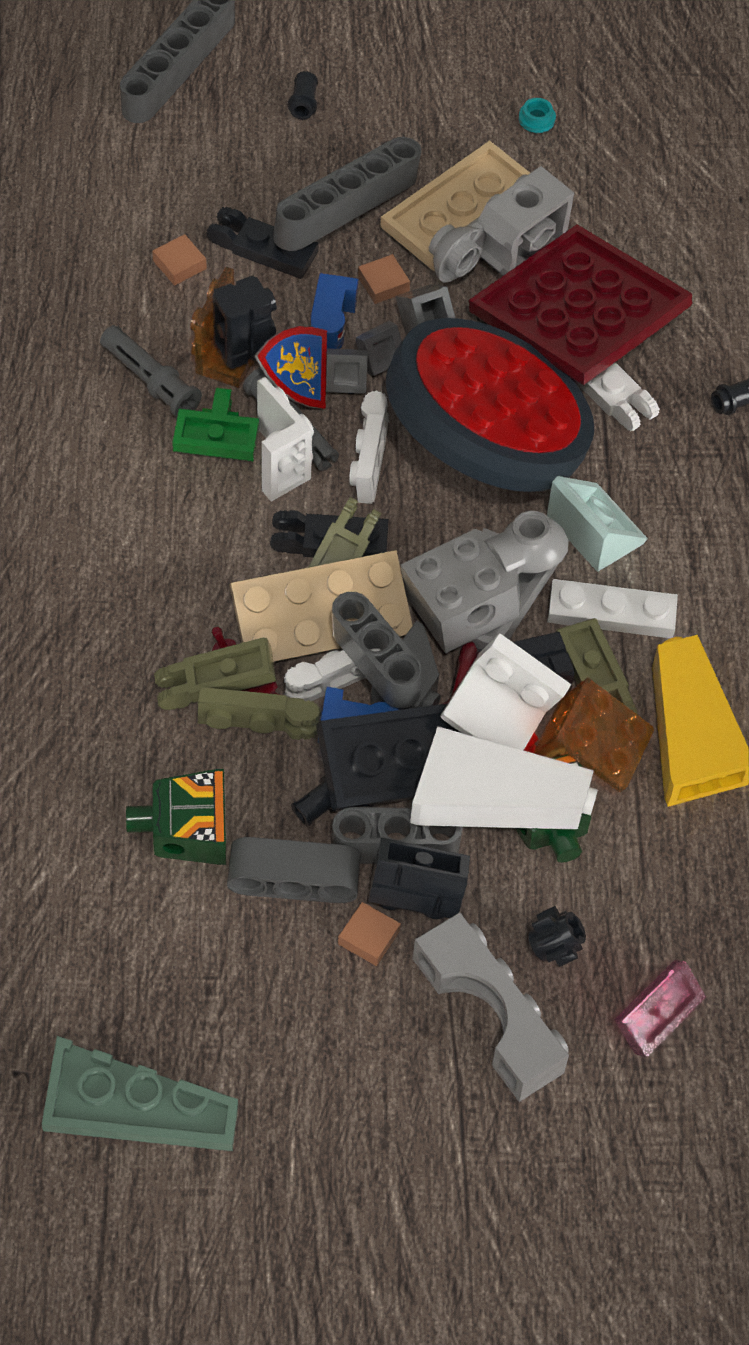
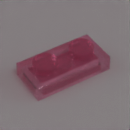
[614,960,706,1058]

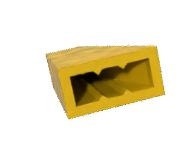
[652,635,749,807]

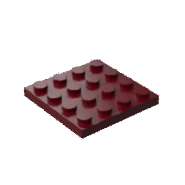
[469,224,692,385]

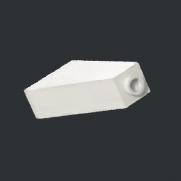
[410,727,598,829]

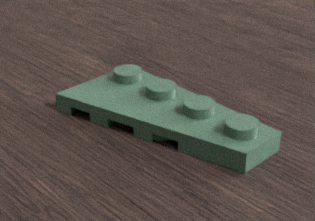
[42,1036,238,1151]

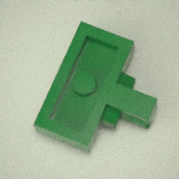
[172,388,260,461]

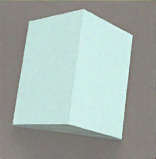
[547,476,648,572]

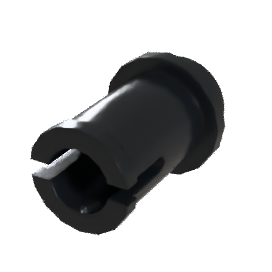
[287,71,318,120]
[711,378,749,415]
[291,775,332,827]

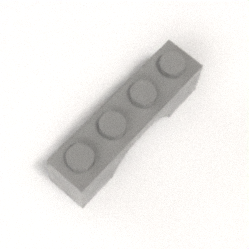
[413,913,569,1102]

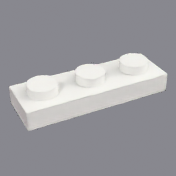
[547,579,678,638]

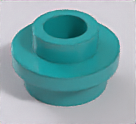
[518,98,556,133]

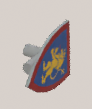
[255,326,327,410]

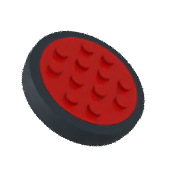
[386,318,594,492]

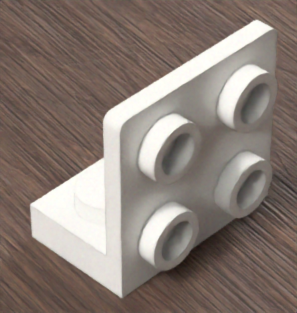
[257,377,314,502]
[441,633,571,750]

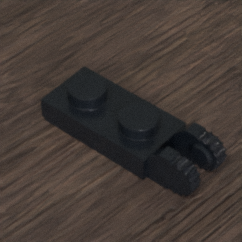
[206,206,319,279]
[270,510,389,558]

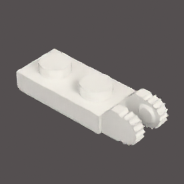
[569,362,660,432]
[350,390,389,504]
[284,648,383,701]

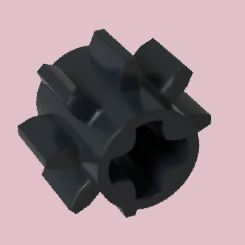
[529,906,586,967]

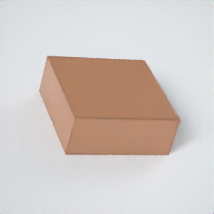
[152,234,207,286]
[358,254,410,304]
[338,902,401,966]

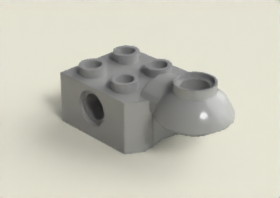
[429,166,574,283]
[401,511,569,653]

